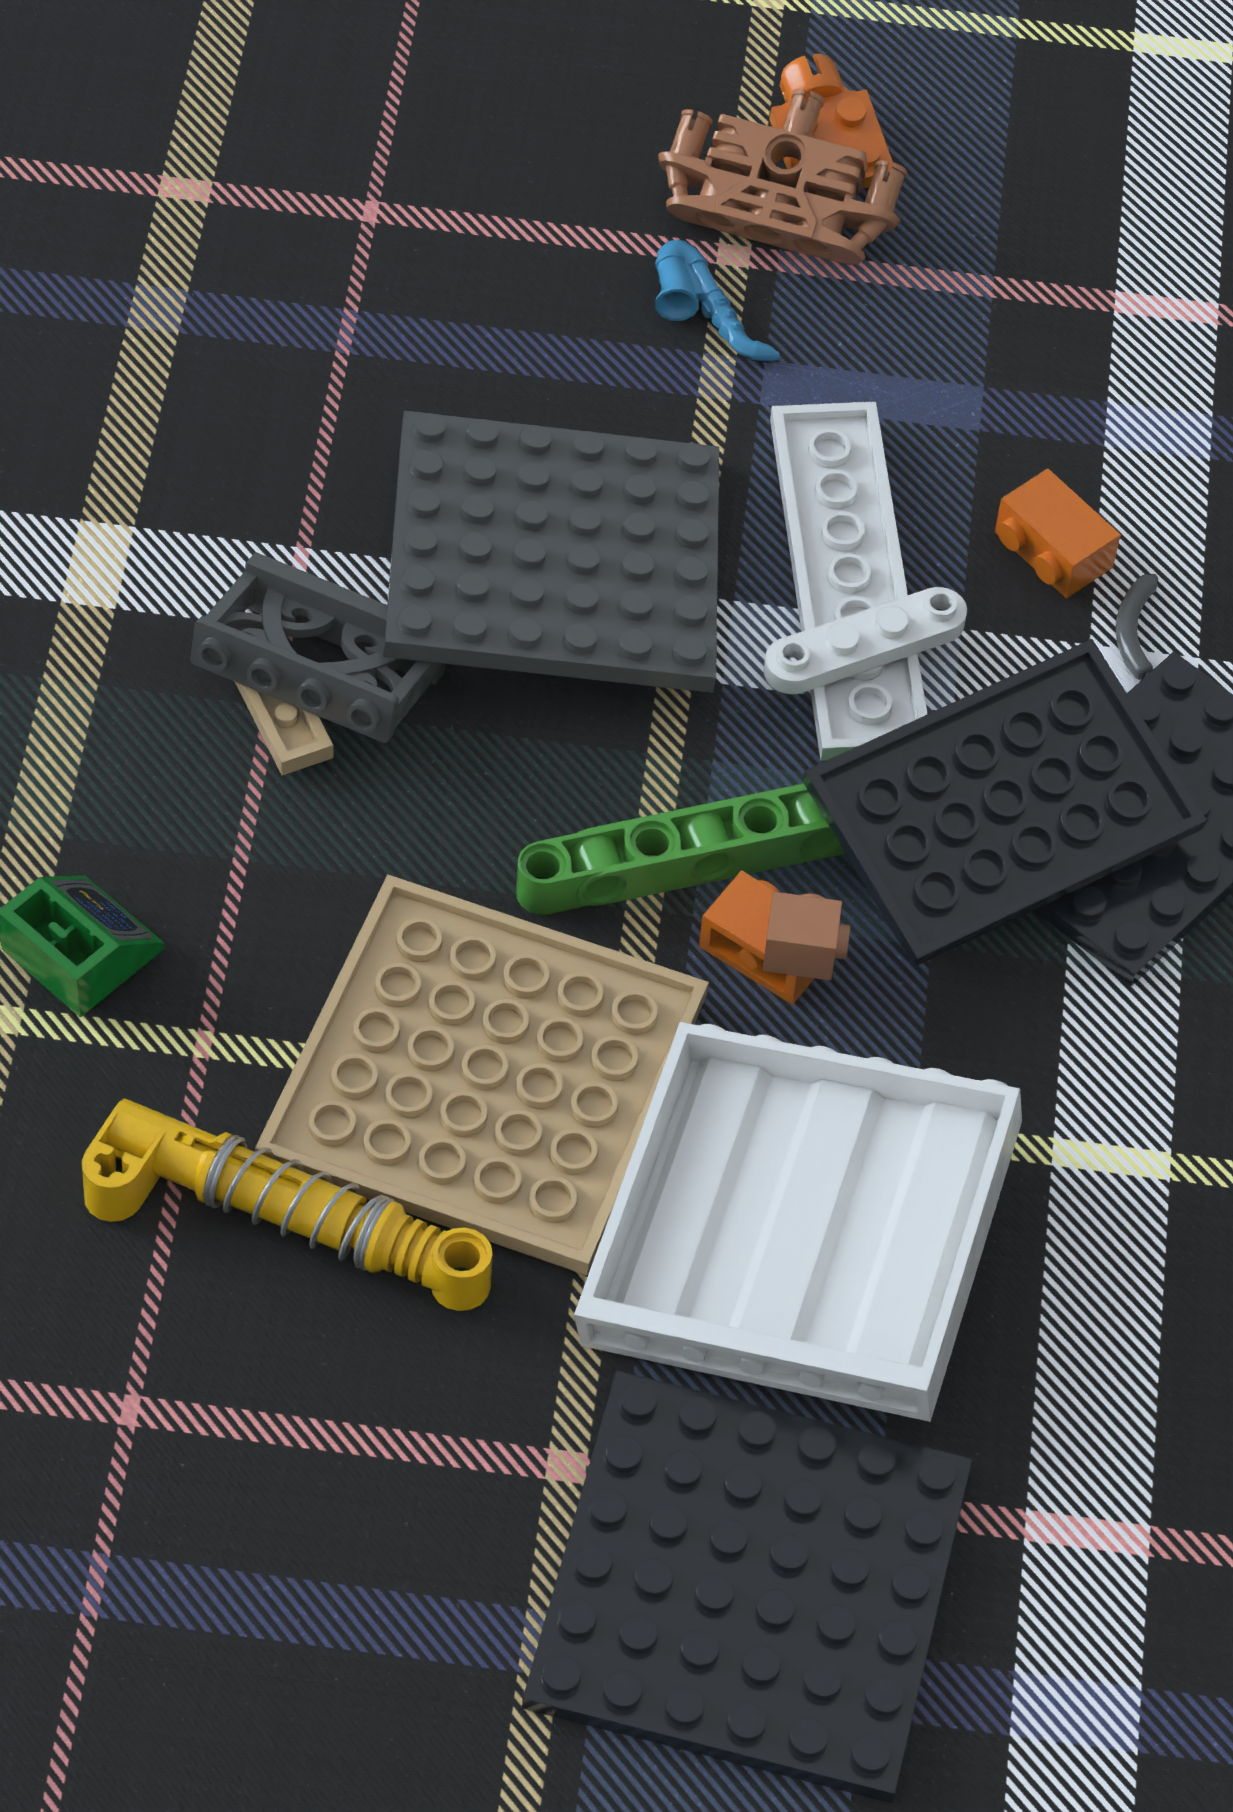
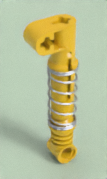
[82,1098,493,1311]

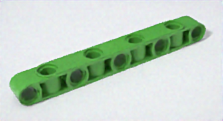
[516,783,846,915]

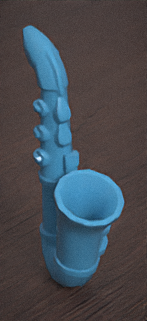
[655,240,779,361]

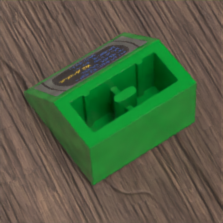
[0,875,165,1018]

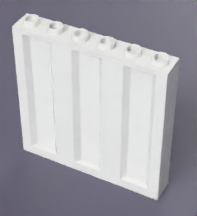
[574,1022,1022,1422]

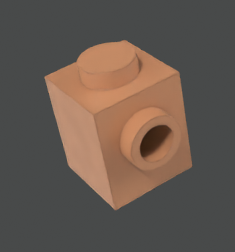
[762,892,850,980]

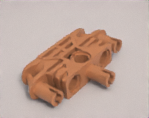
[658,89,907,265]

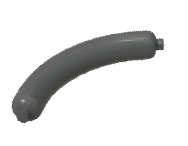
[1116,574,1159,681]

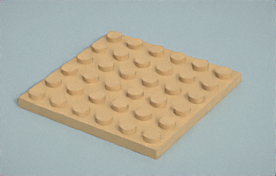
[255,874,709,1275]

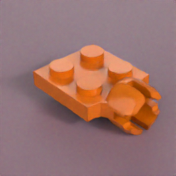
[769,54,893,189]

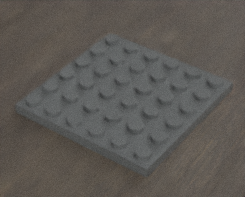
[383,410,719,693]

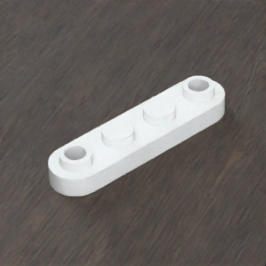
[764,587,967,694]

